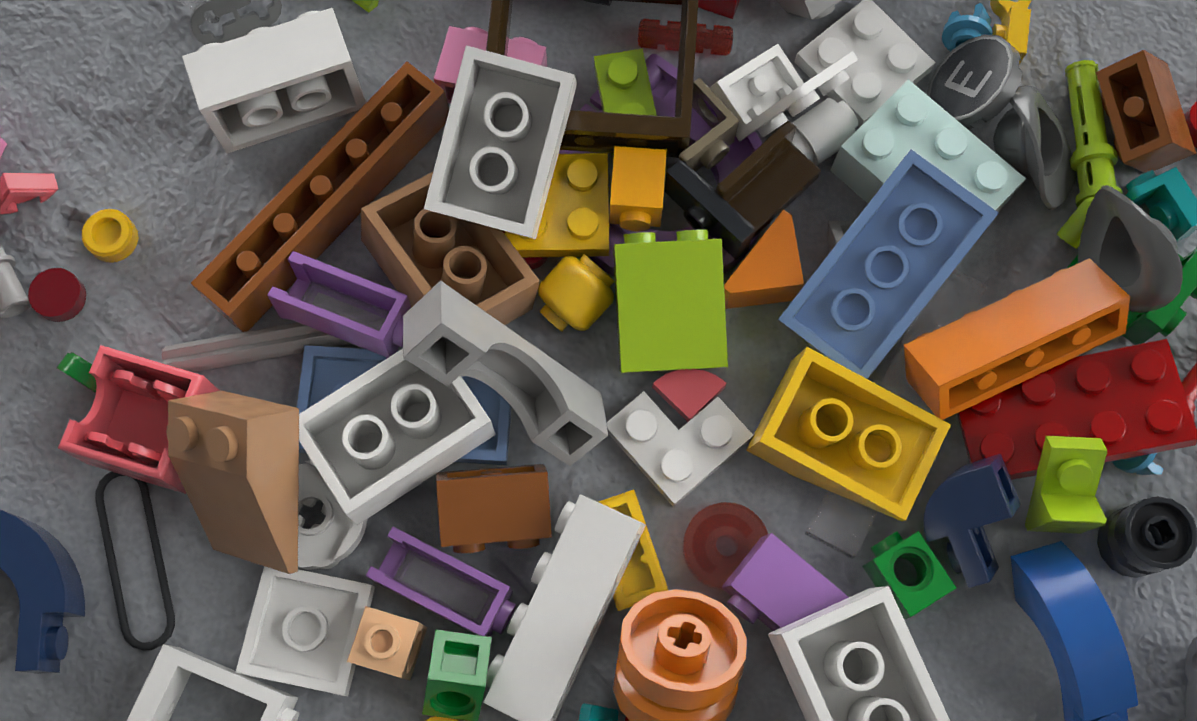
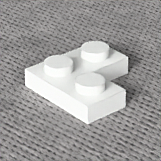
[606,391,754,507]

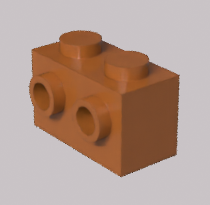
[1096,50,1196,172]
[436,464,552,553]

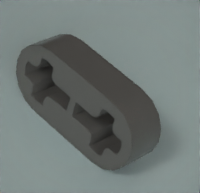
[190,0,282,45]

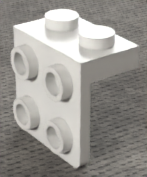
[710,44,858,141]

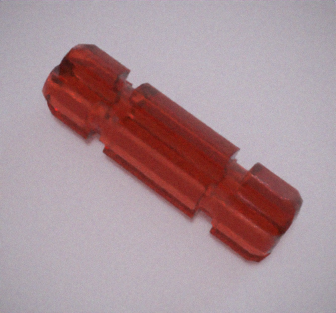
[638,18,733,56]

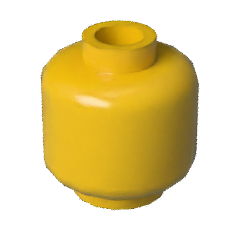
[538,254,615,332]

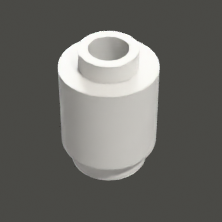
[792,98,858,166]

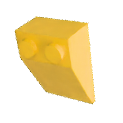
[746,347,951,522]

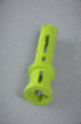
[1065,60,1124,208]

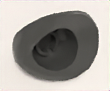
[993,85,1076,210]
[1078,185,1182,313]

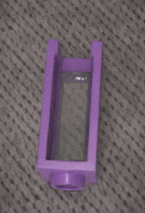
[267,251,411,359]
[366,526,516,637]

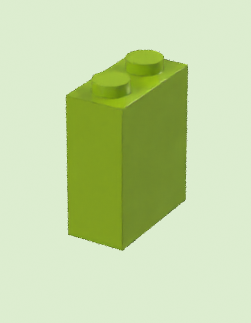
[613,230,728,373]

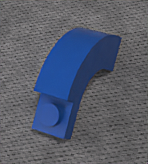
[1010,541,1138,721]

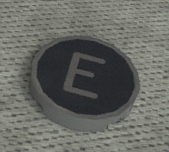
[926,34,1022,129]

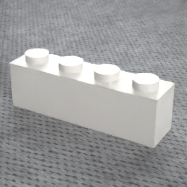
[483,494,646,721]

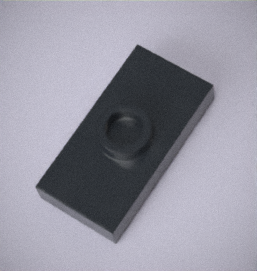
[664,160,754,260]

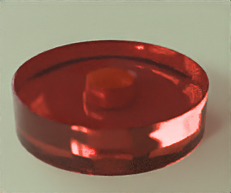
[682,502,768,591]

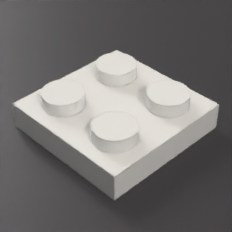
[794,0,936,128]
[235,566,375,696]

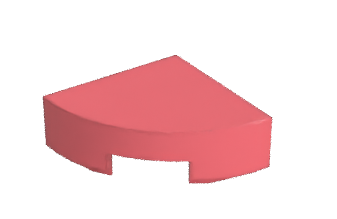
[0,173,58,214]
[652,369,727,422]

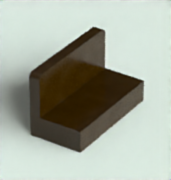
[716,120,821,239]

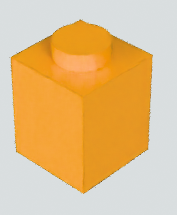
[609,146,667,231]

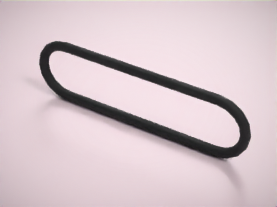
[95,471,175,651]

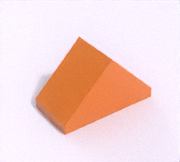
[724,209,804,309]

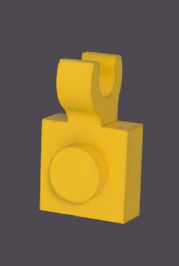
[990,0,1032,65]

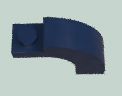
[0,510,85,674]

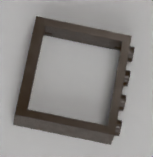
[486,0,698,158]

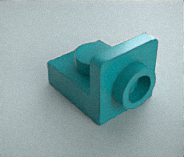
[1125,167,1197,242]

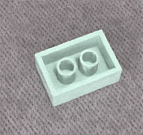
[830,79,1026,212]

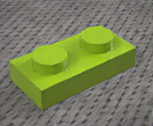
[594,48,657,156]

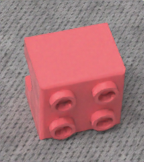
[58,345,220,494]

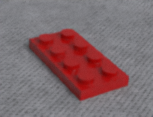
[957,339,1197,480]

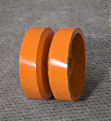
[613,589,747,721]

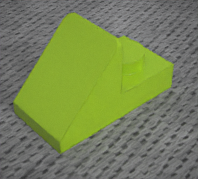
[1025,436,1108,534]

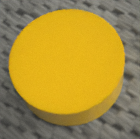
[82,209,138,263]

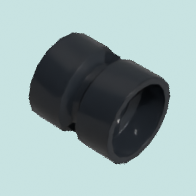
[1097,496,1197,578]

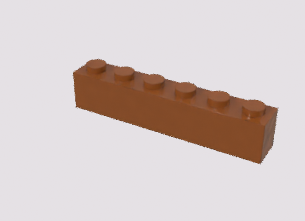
[191,61,449,332]

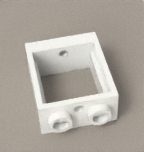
[127,644,299,721]

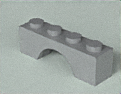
[403,281,608,466]

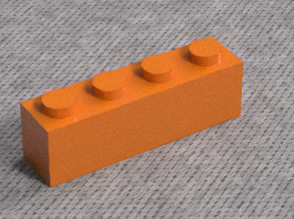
[904,258,1130,420]

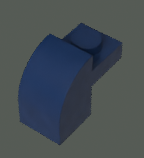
[923,453,1021,588]

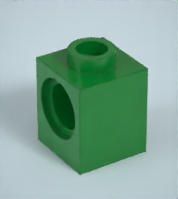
[862,531,957,620]
[422,629,492,721]

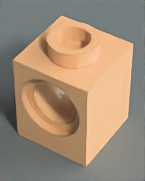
[347,606,428,681]

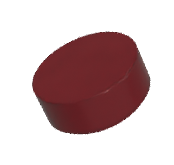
[28,268,86,322]

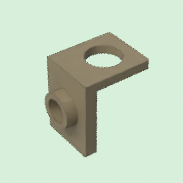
[678,78,739,172]

